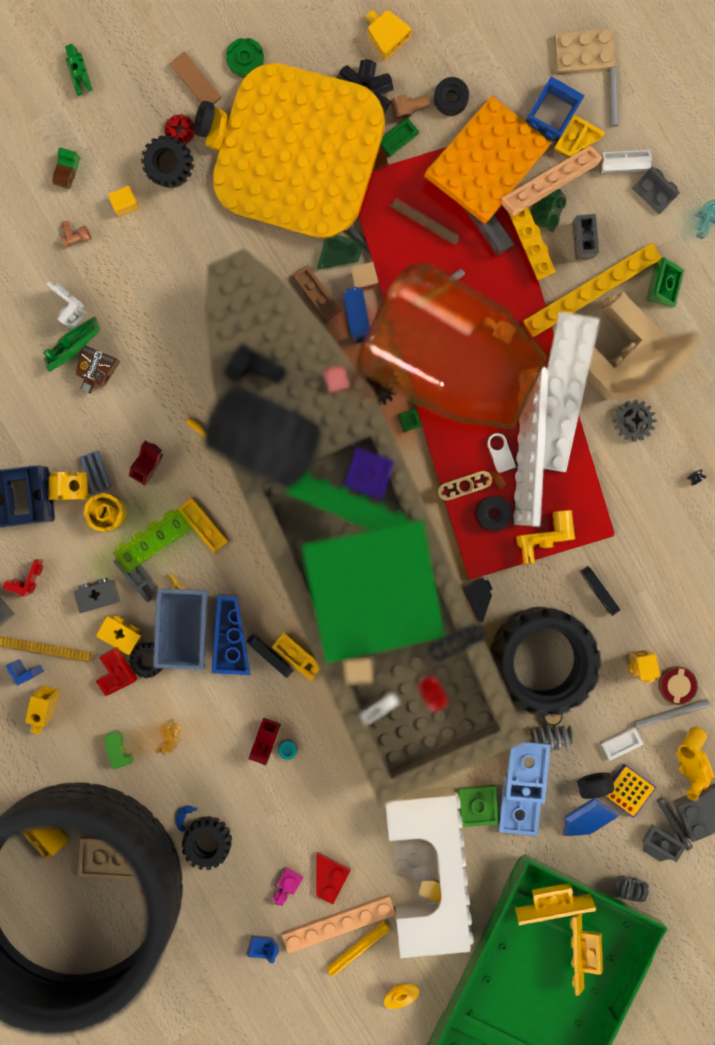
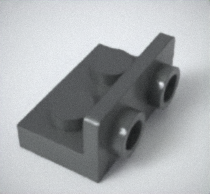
[632,167,680,215]

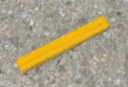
[327,921,390,976]

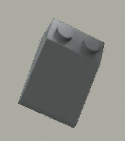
[672,784,715,842]

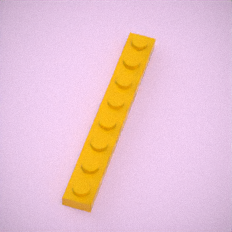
[522,242,662,338]

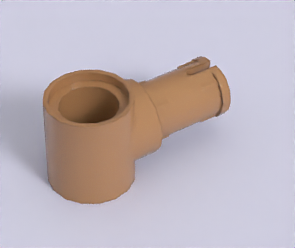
[391,95,430,121]

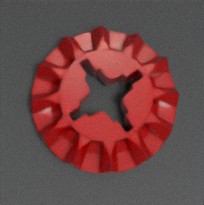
[164,113,195,144]

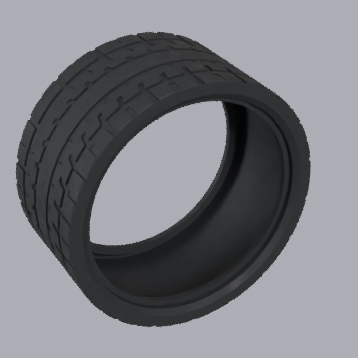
[0,782,183,1036]

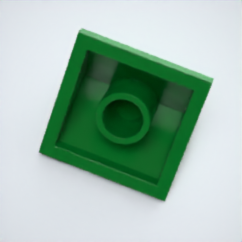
[646,258,684,307]

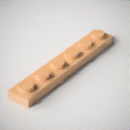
[501,145,603,216]
[282,895,396,953]

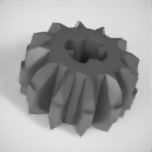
[615,875,649,902]

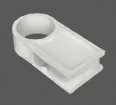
[487,433,516,473]
[360,693,400,725]

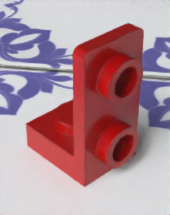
[3,559,44,597]

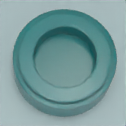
[278,740,297,760]

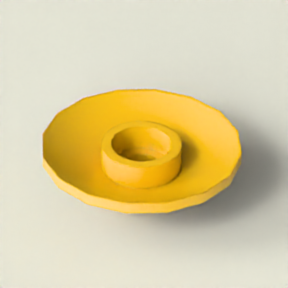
[383,984,419,1009]

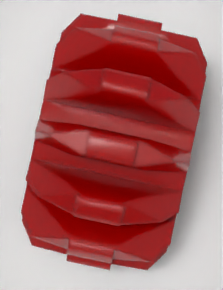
[417,676,448,712]

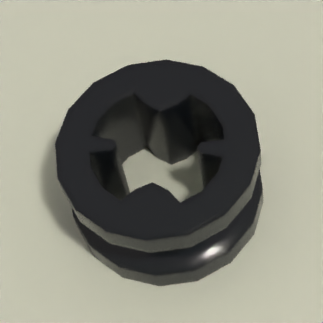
[687,469,707,486]

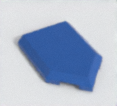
[563,798,620,836]

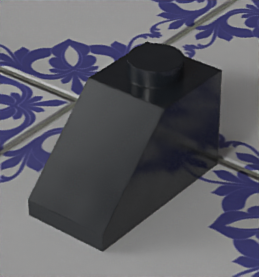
[461,577,493,623]

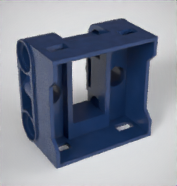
[0,465,55,528]

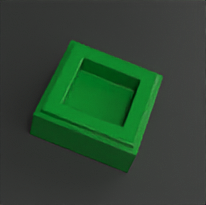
[398,408,422,433]

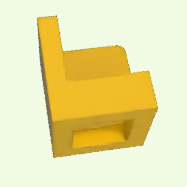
[108,185,140,217]

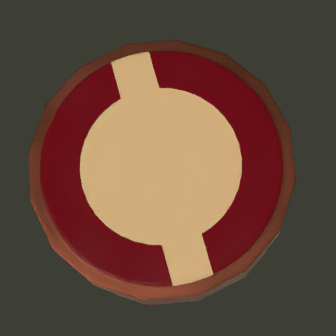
[659,666,698,705]

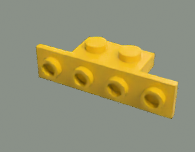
[508,207,556,281]
[515,883,596,925]
[570,913,603,996]

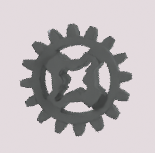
[613,400,657,442]

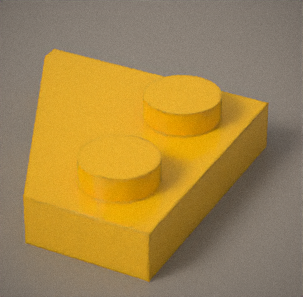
[553,114,606,158]

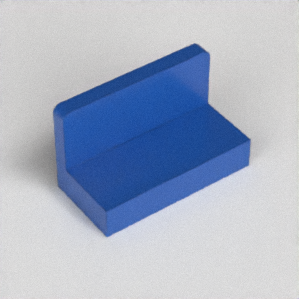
[6,659,44,686]

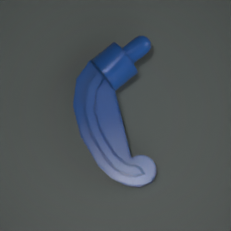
[176,805,198,832]

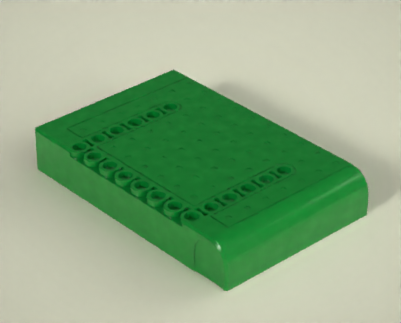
[427,854,668,1045]

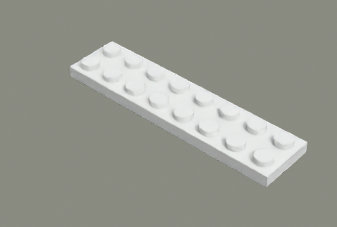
[543,312,600,472]
[513,368,549,526]

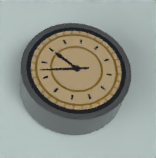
[543,714,563,726]

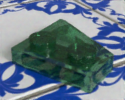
[317,235,364,269]

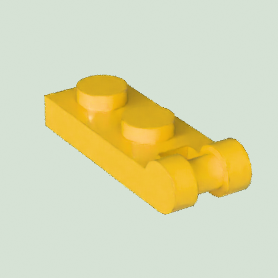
[271,632,321,682]

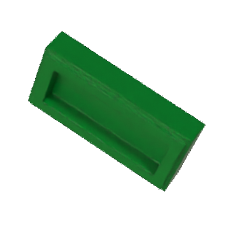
[381,117,419,158]

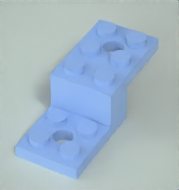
[499,741,550,836]

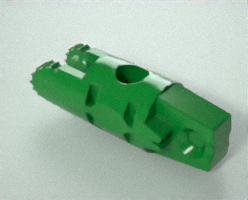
[65,44,93,96]

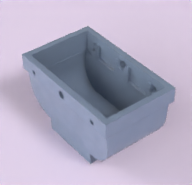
[154,588,208,670]

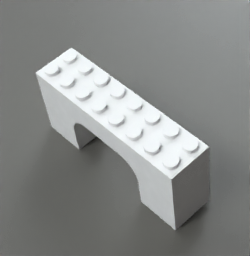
[386,787,473,958]

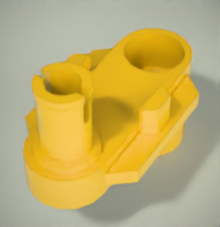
[516,510,575,565]
[676,727,714,801]

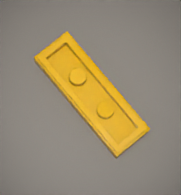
[177,497,229,553]

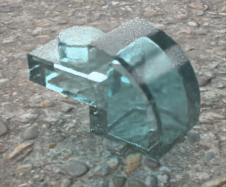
[695,199,715,239]

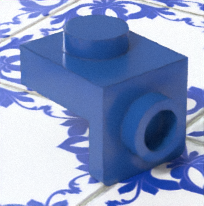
[246,935,279,963]

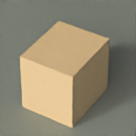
[351,262,378,291]
[344,657,373,684]

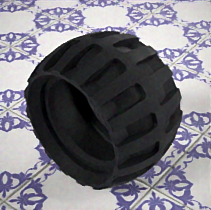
[203,383,322,489]

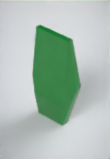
[43,316,100,372]

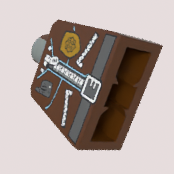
[76,345,120,394]

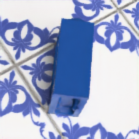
[526,76,585,142]
[343,287,371,344]

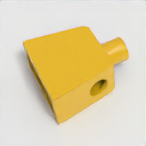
[365,9,412,61]
[25,685,61,734]

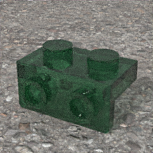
[530,189,566,233]

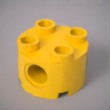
[48,472,88,500]
[84,493,127,532]

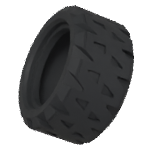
[490,606,601,716]

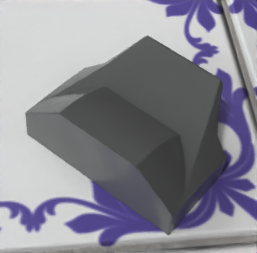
[643,824,686,862]

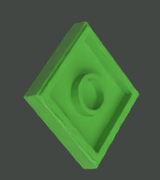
[458,784,499,827]

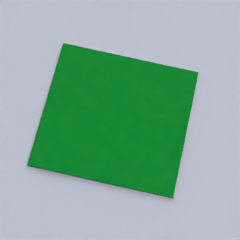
[302,519,445,664]

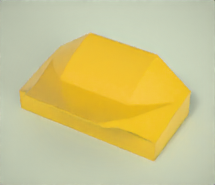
[205,107,229,152]

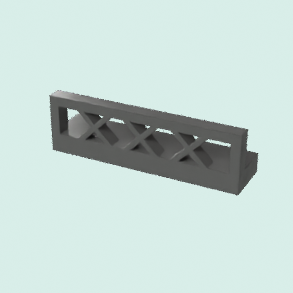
[463,207,514,257]

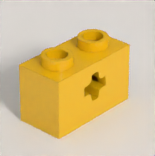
[96,614,144,655]

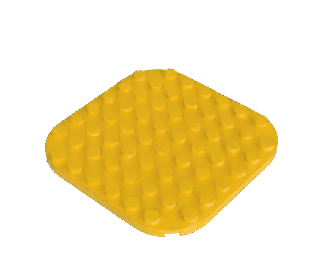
[213,63,385,239]

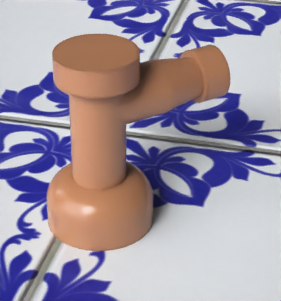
[61,221,92,248]

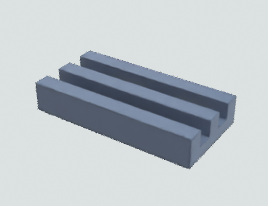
[80,451,111,493]

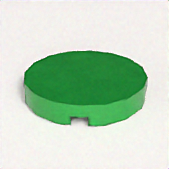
[226,38,265,78]

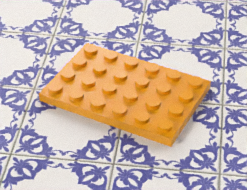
[424,96,552,224]

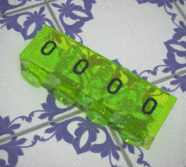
[113,509,191,574]

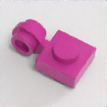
[272,867,303,906]

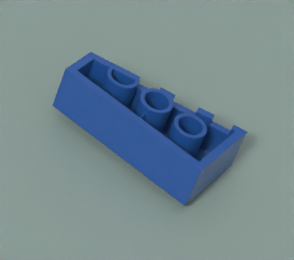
[212,594,251,675]

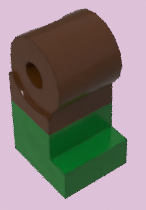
[52,147,80,189]

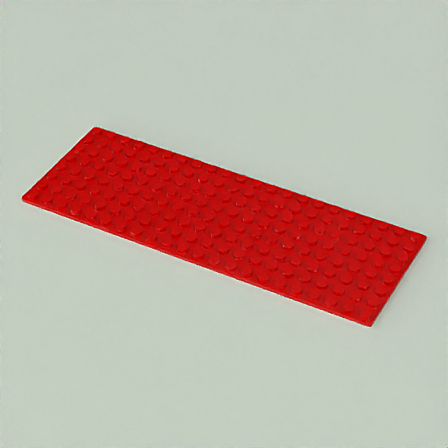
[358,147,615,579]

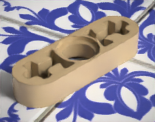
[438,471,492,501]

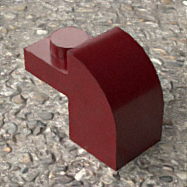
[129,440,163,486]
[248,717,281,765]

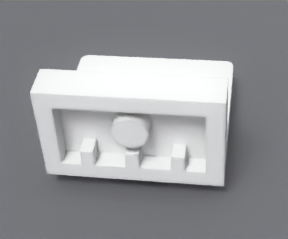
[46,281,87,329]

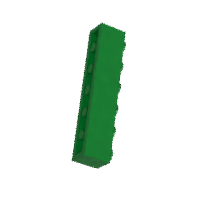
[286,472,409,530]

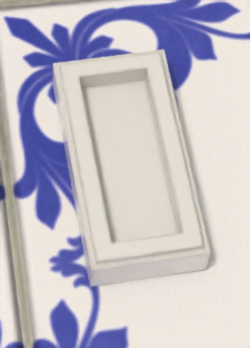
[600,726,644,761]

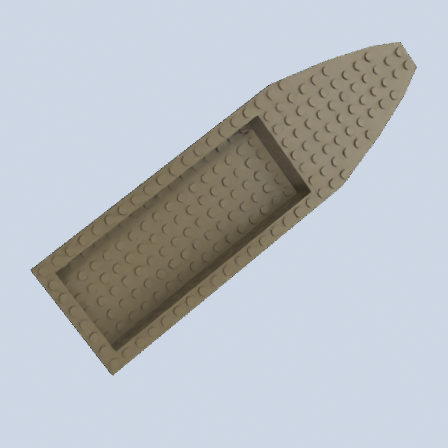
[205,249,528,806]

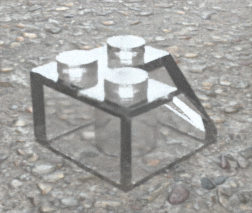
[393,839,434,881]

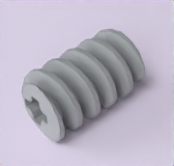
[531,725,573,750]

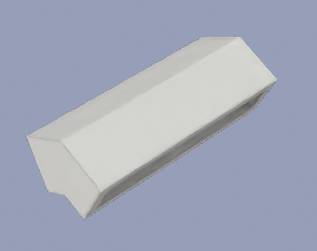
[600,150,652,174]

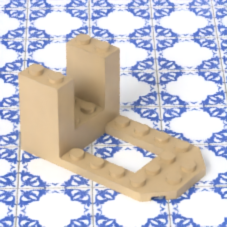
[586,292,702,400]

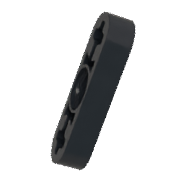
[580,566,620,616]
[429,624,485,661]
[246,634,294,678]

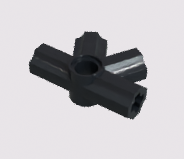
[336,59,394,113]

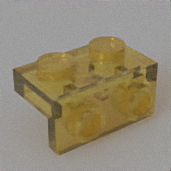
[155,719,180,755]

